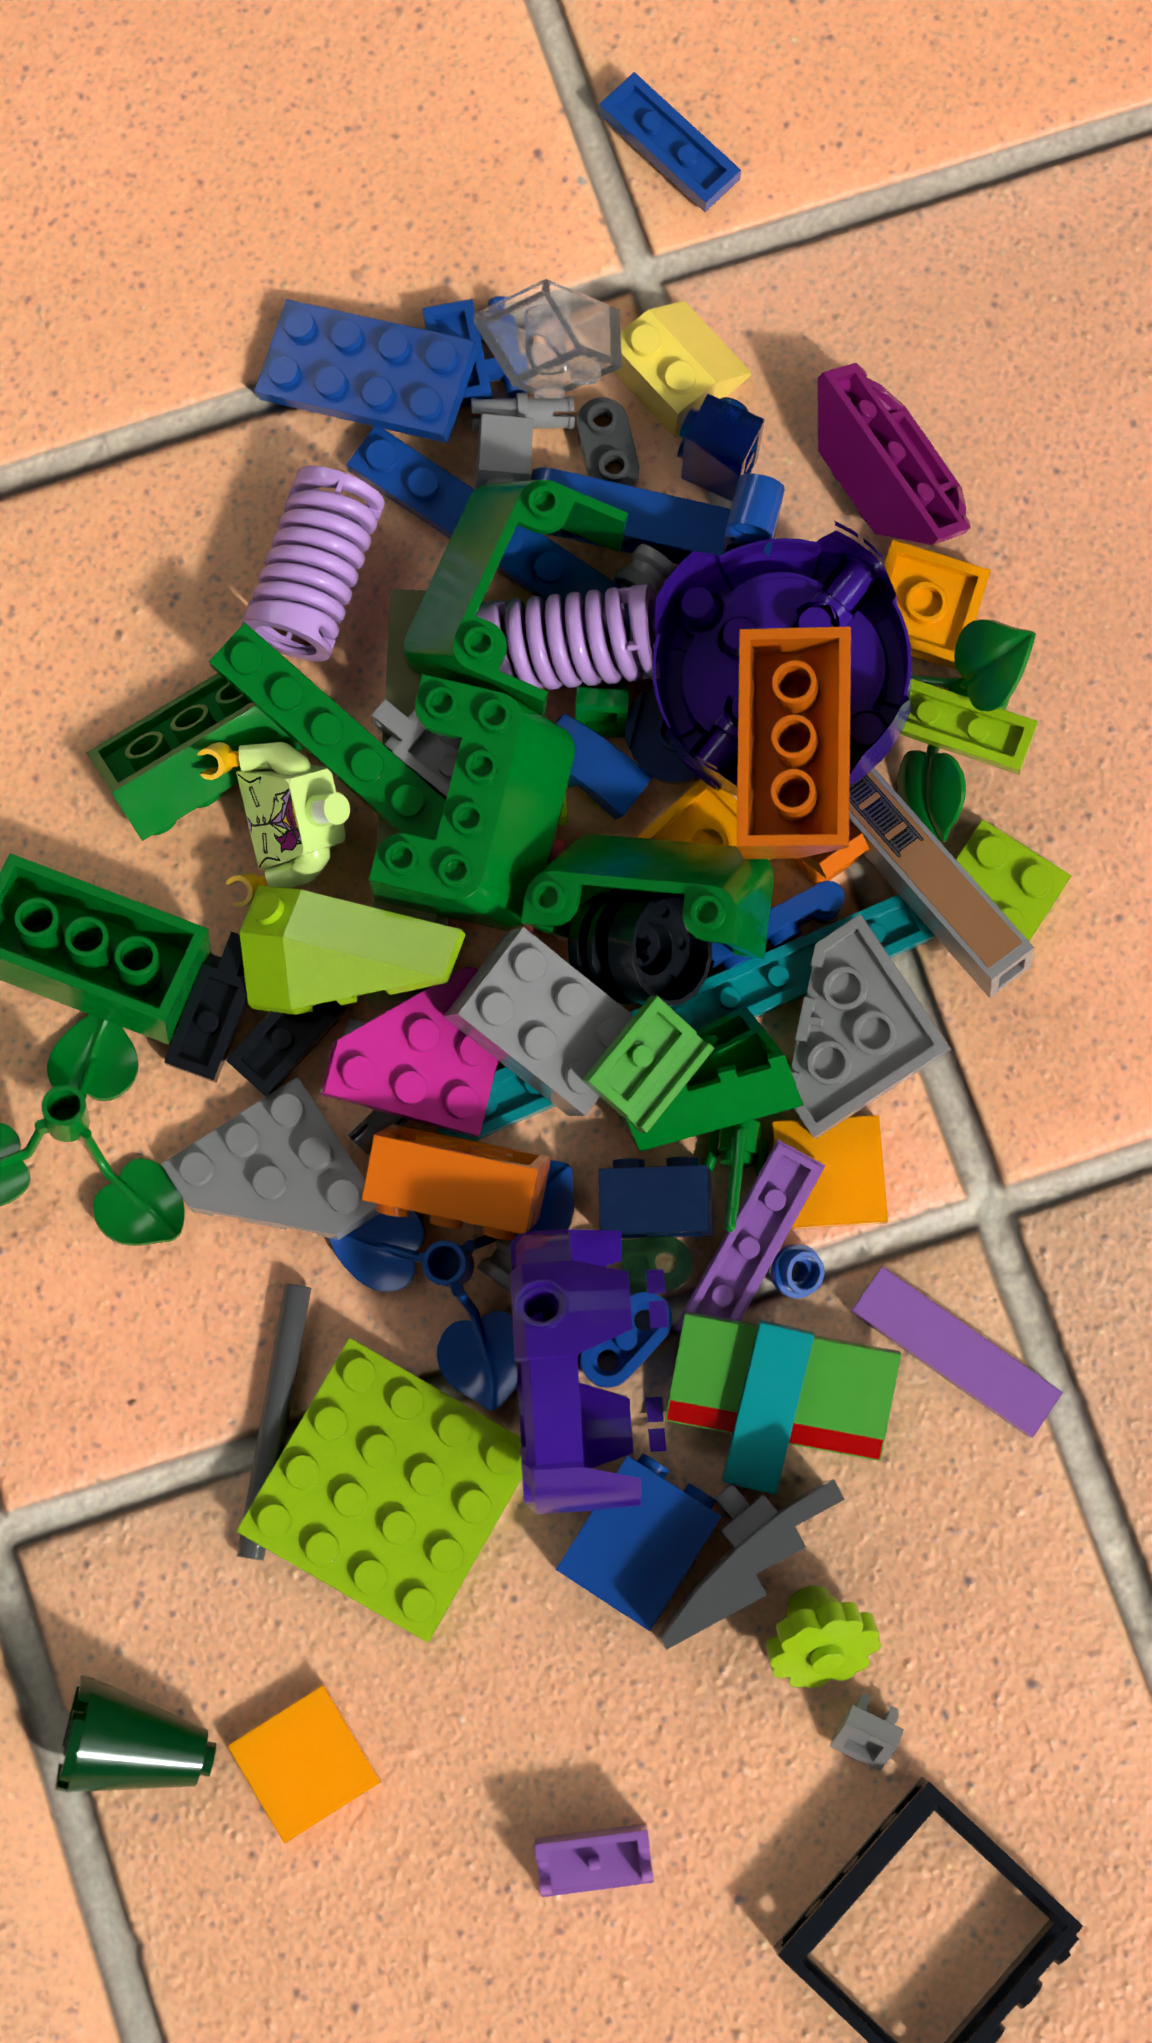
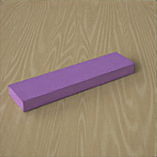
[673,1140,825,1333]
[850,1266,1063,1438]

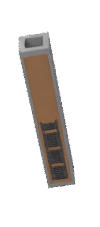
[849,768,1034,998]

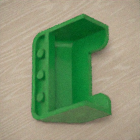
[369,674,575,931]

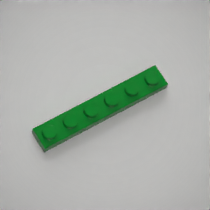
[209,622,446,840]

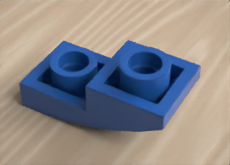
[555,714,652,819]

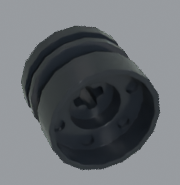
[568,892,712,1006]

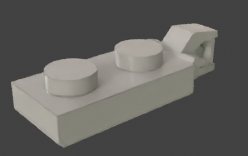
[371,699,461,800]

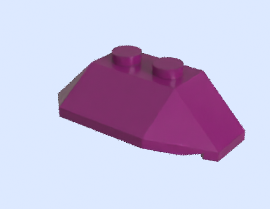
[817,363,971,545]

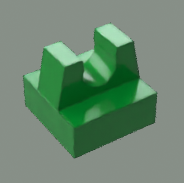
[575,678,629,738]

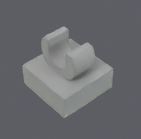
[714,1484,778,1547]
[829,1693,904,1771]

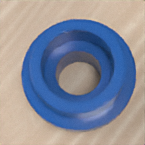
[771,1244,825,1299]

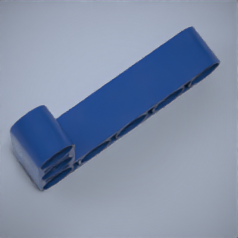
[530,467,785,564]

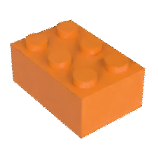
[362,1124,551,1240]

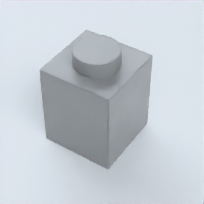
[475,414,533,490]

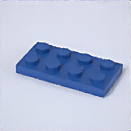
[254,299,479,443]

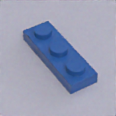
[599,72,741,212]

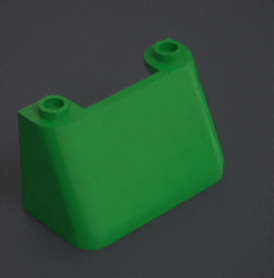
[521,834,774,959]

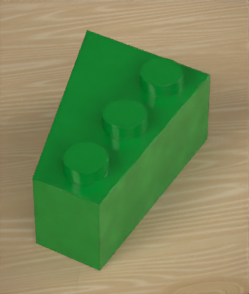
[617,1006,804,1152]

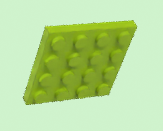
[236,1337,522,1643]

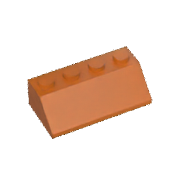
[736,627,851,859]

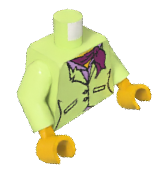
[197,742,350,907]

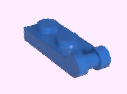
[709,881,845,973]

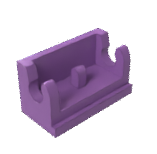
[534,1824,654,1897]

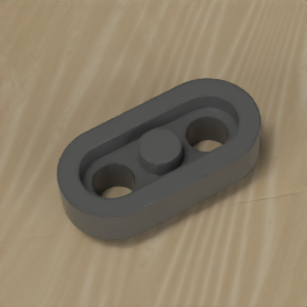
[577,397,640,487]

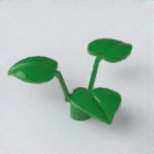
[897,619,1036,842]
[0,1014,185,1246]

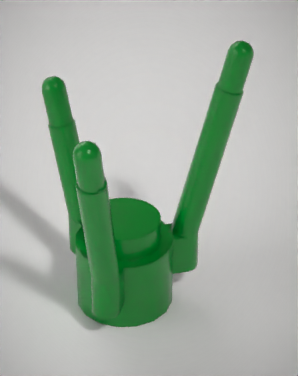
[703,1120,768,1232]

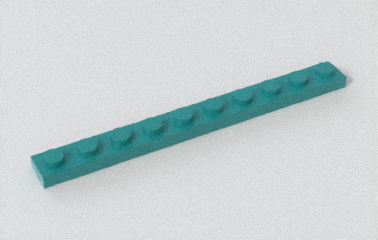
[437,894,934,1141]

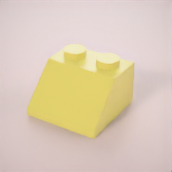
[609,301,752,439]

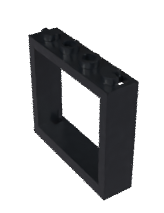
[773,1777,1083,2043]

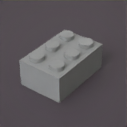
[443,927,633,1116]

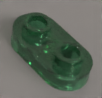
[619,1236,692,1296]

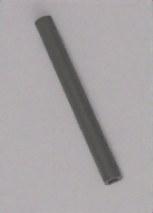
[237,1284,311,1561]

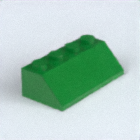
[86,673,303,841]

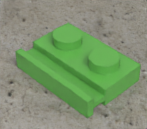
[582,996,715,1133]

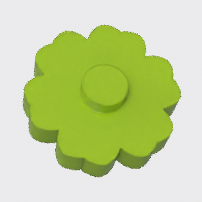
[765,1586,881,1688]

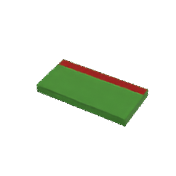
[665,1311,901,1461]

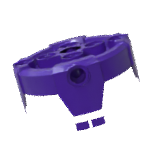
[652,521,912,796]
[510,1229,668,1514]

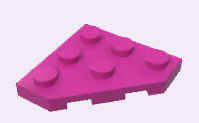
[320,966,498,1138]

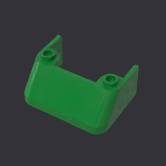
[404,480,628,717]

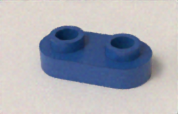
[581,1292,672,1388]

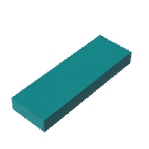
[722,1319,814,1495]

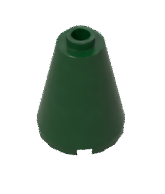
[55,1675,216,1792]

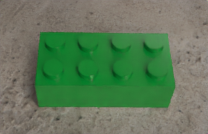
[0,853,211,1045]

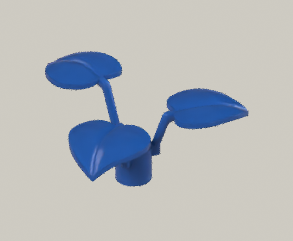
[329,1160,574,1411]

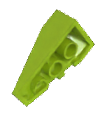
[239,885,466,1015]

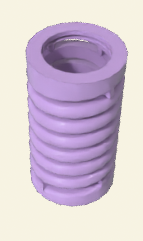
[242,466,385,662]
[476,584,660,690]

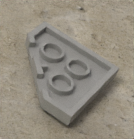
[791,914,952,1139]
[162,1076,380,1240]

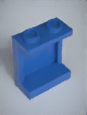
[556,1453,721,1631]

